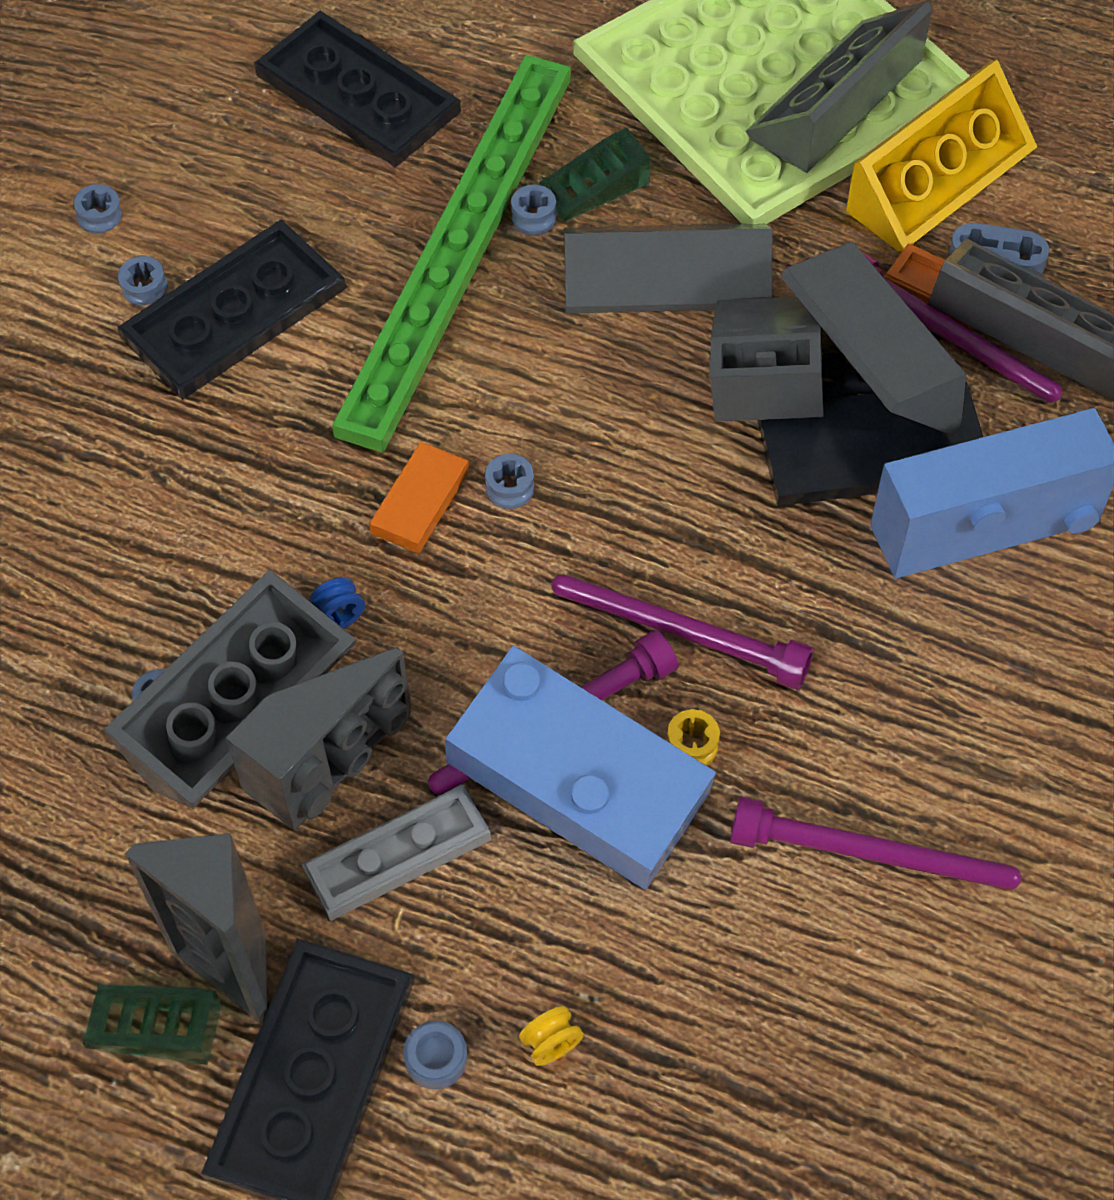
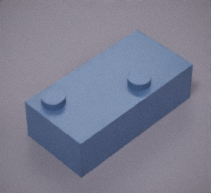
[870,408,1114,579]
[445,645,716,890]

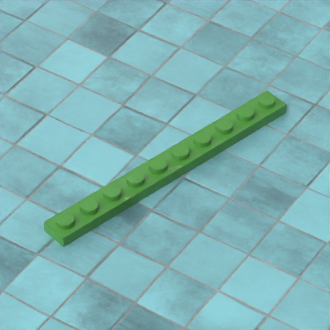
[332,55,571,453]

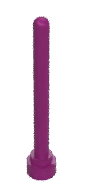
[861,251,1062,403]
[551,574,814,690]
[428,630,679,794]
[730,796,1022,890]

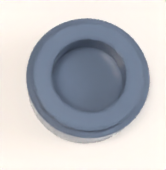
[403,1021,468,1089]

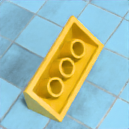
[846,59,1037,251]

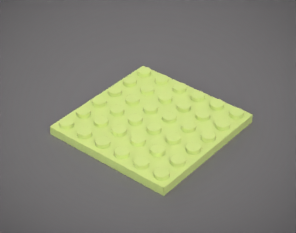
[573,0,970,224]

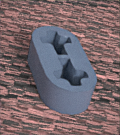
[948,223,1049,274]

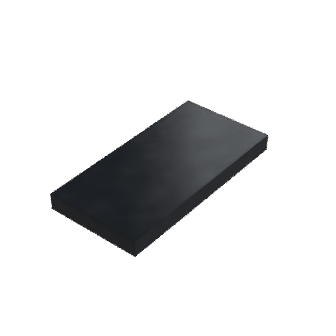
[254,10,461,168]
[117,220,346,400]
[757,382,983,506]
[201,938,415,1200]

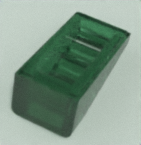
[539,128,651,222]
[83,984,222,1065]

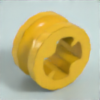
[667,709,720,765]
[519,1006,583,1066]

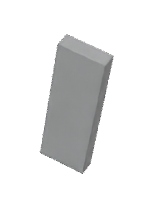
[302,784,491,921]

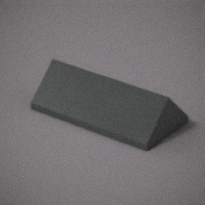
[746,0,932,173]
[563,223,772,314]
[928,238,1114,401]
[780,242,966,436]
[104,569,356,809]
[125,833,269,1024]

